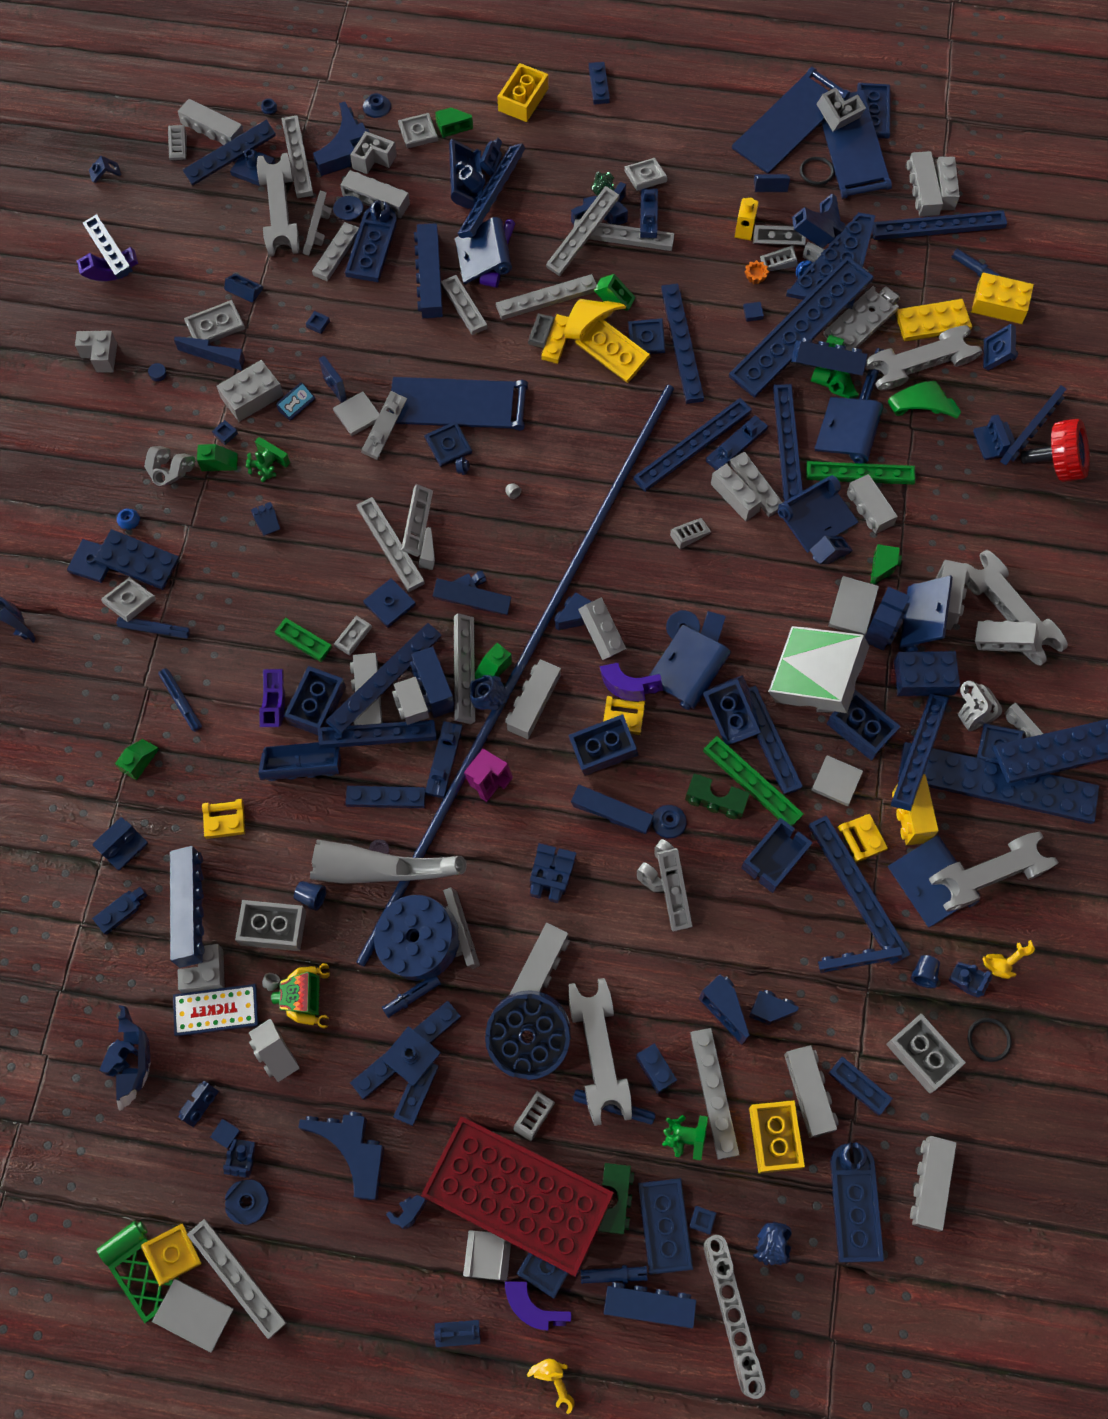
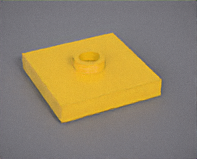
[141,1223,201,1286]

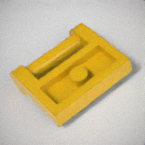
[603,696,645,735]
[202,799,245,839]
[838,813,888,863]

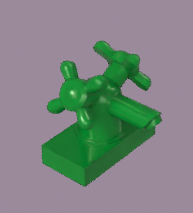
[246,437,290,482]
[662,1115,708,1160]

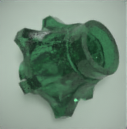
[590,171,615,196]

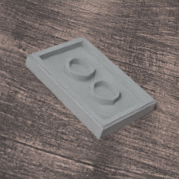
[184,300,245,343]
[828,576,879,636]
[152,1278,234,1353]

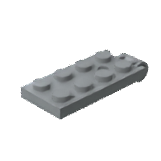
[823,286,900,351]

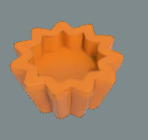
[745,260,769,284]

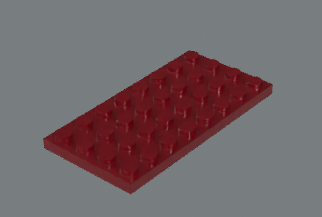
[421,1116,614,1277]

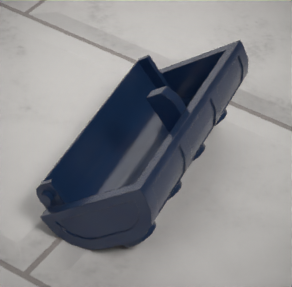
[449,139,483,209]
[258,742,341,781]

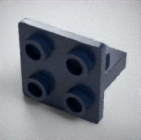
[973,415,1019,460]
[92,817,148,871]

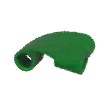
[811,335,859,399]
[888,381,961,419]

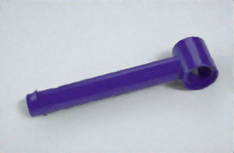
[480,219,515,288]

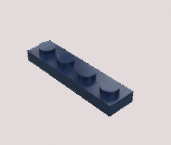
[346,786,425,809]
[818,945,902,973]

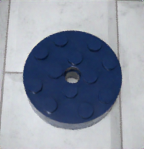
[374,895,460,981]
[485,990,571,1080]

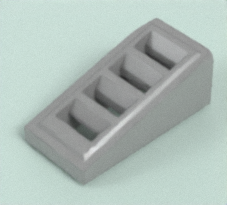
[168,125,187,160]
[760,246,798,271]
[670,518,711,549]
[418,527,435,570]
[514,1091,555,1141]

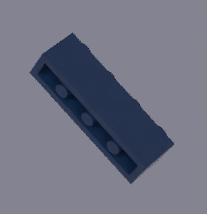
[791,338,868,375]
[604,1282,696,1328]

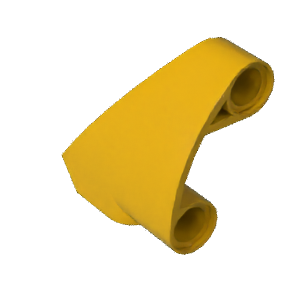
[565,299,626,340]

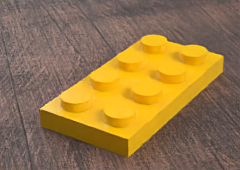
[895,299,972,342]
[575,317,650,383]

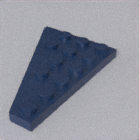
[786,212,876,309]

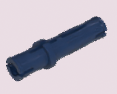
[951,248,1000,278]
[382,976,441,1019]
[581,1265,647,1284]

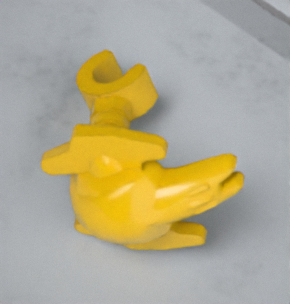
[983,940,1035,979]
[527,1359,574,1414]

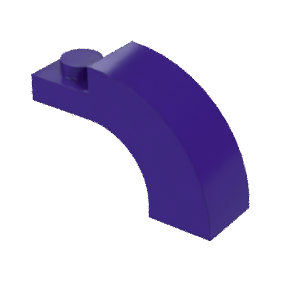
[77,247,138,281]
[600,663,663,701]
[259,669,285,727]
[505,1282,571,1330]

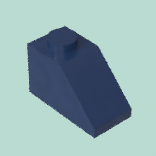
[810,536,853,564]

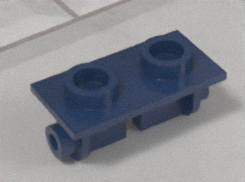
[178,1081,219,1127]
[434,1320,480,1347]

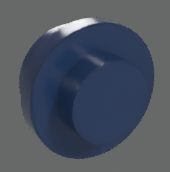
[261,98,277,114]
[456,457,470,475]

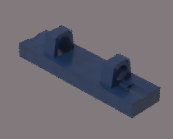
[640,188,658,238]
[706,415,768,470]
[425,721,463,799]

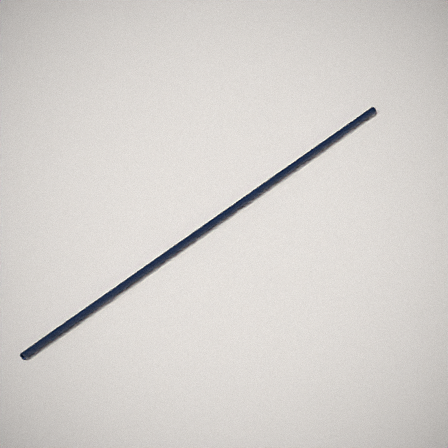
[356,385,674,967]

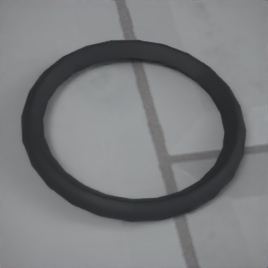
[800,157,834,185]
[967,1018,1012,1062]

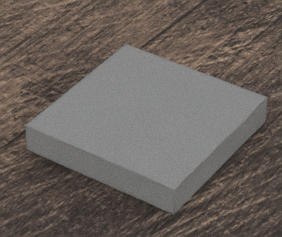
[398,113,438,149]
[625,158,667,191]
[333,391,379,436]
[101,577,156,622]
[811,755,863,806]

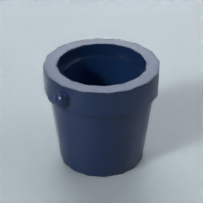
[459,165,485,194]
[294,881,327,911]
[910,955,940,988]

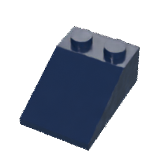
[703,675,761,745]
[699,974,749,1045]

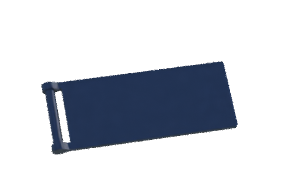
[732,66,850,174]
[821,90,892,199]
[389,377,528,431]

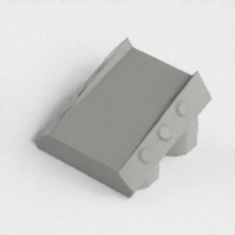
[463,1230,511,1281]

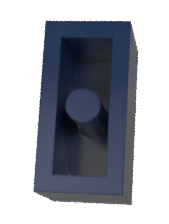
[636,1043,677,1095]

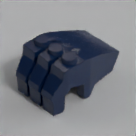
[251,502,280,536]
[948,962,992,998]
[99,1039,138,1077]
[223,1139,256,1178]
[386,1195,427,1229]

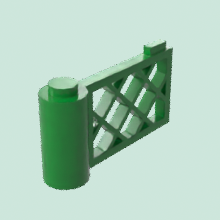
[97,1221,179,1323]

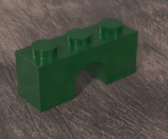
[685,773,750,820]
[597,1163,634,1235]

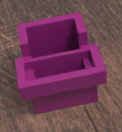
[464,749,513,802]

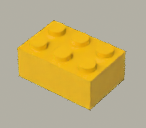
[497,63,549,122]
[971,273,1034,324]
[892,774,938,846]
[749,1100,805,1174]

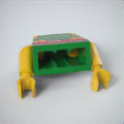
[271,964,330,1029]

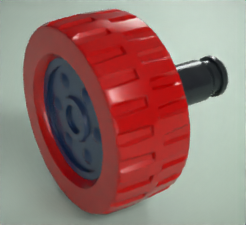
[1021,419,1090,482]

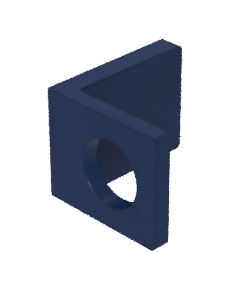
[89,156,121,183]

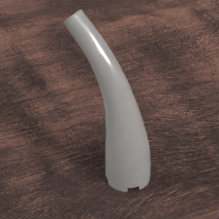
[310,839,467,884]

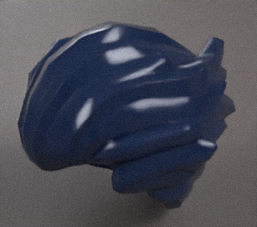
[470,675,508,710]
[754,1222,792,1265]

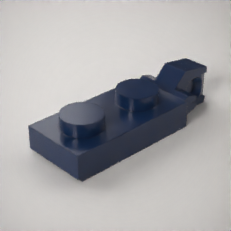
[479,137,502,176]
[92,887,148,935]

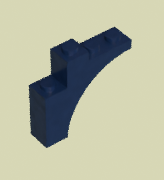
[313,102,370,176]
[792,194,845,248]
[298,1112,384,1201]

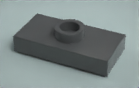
[528,313,555,348]

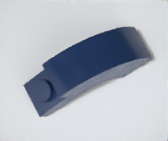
[571,196,628,225]

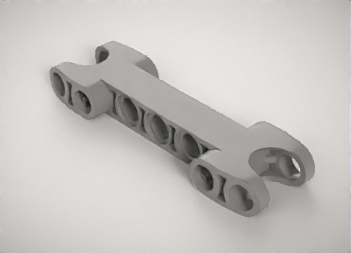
[257,153,300,257]
[865,325,983,390]
[964,550,1068,665]
[929,832,1059,911]
[569,978,632,1126]
[704,1235,766,1399]

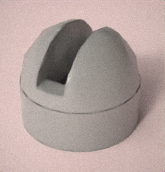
[505,483,521,499]
[262,973,280,991]

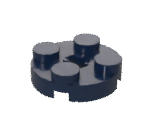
[225,1180,270,1225]

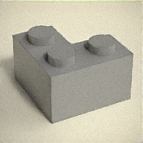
[817,88,866,132]
[350,131,397,174]
[75,331,117,372]
[392,677,429,725]
[178,944,225,993]
[249,1019,299,1082]

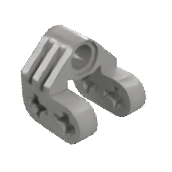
[144,446,195,486]
[958,681,1002,731]
[637,839,676,893]

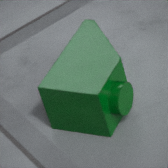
[435,107,473,138]
[594,274,636,311]
[197,444,238,471]
[870,544,902,585]
[475,643,512,679]
[115,739,159,780]

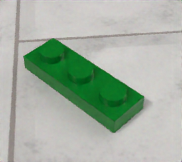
[275,618,332,662]

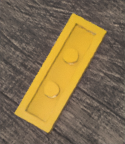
[541,314,569,364]

